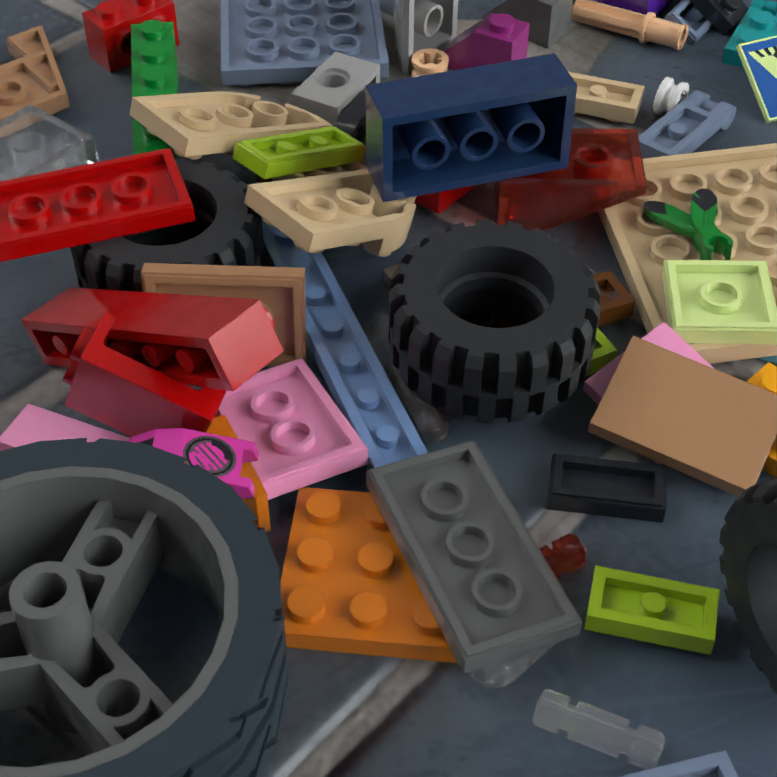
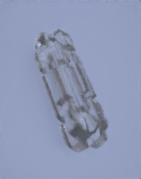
[533,689,665,770]

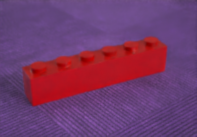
[21,287,284,391]

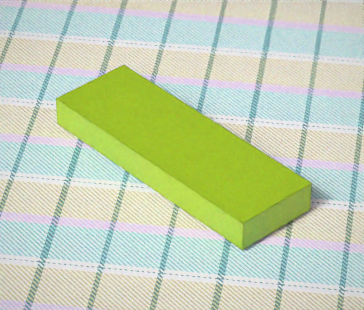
[232,126,366,179]

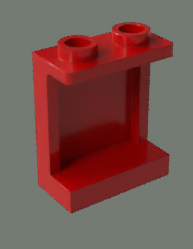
[62,313,227,437]

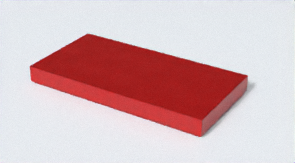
[0,148,195,262]

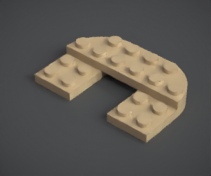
[129,91,417,257]

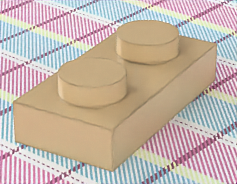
[569,72,645,124]

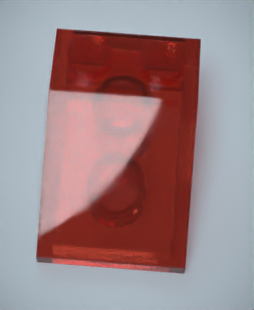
[494,128,647,231]

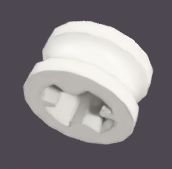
[653,77,689,116]

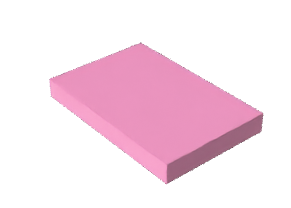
[214,358,369,500]

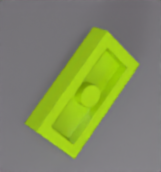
[584,565,720,655]

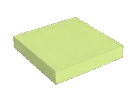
[662,260,777,345]

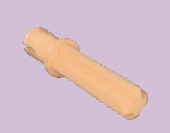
[571,0,688,50]

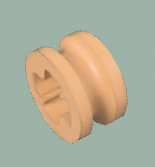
[411,48,449,77]

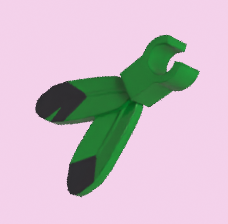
[643,189,733,260]

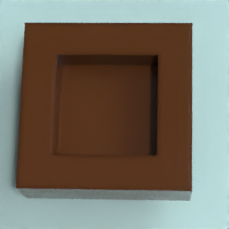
[592,270,635,327]

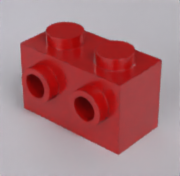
[82,0,179,73]

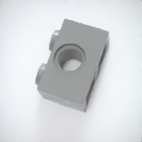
[289,51,380,127]

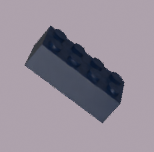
[365,53,577,202]

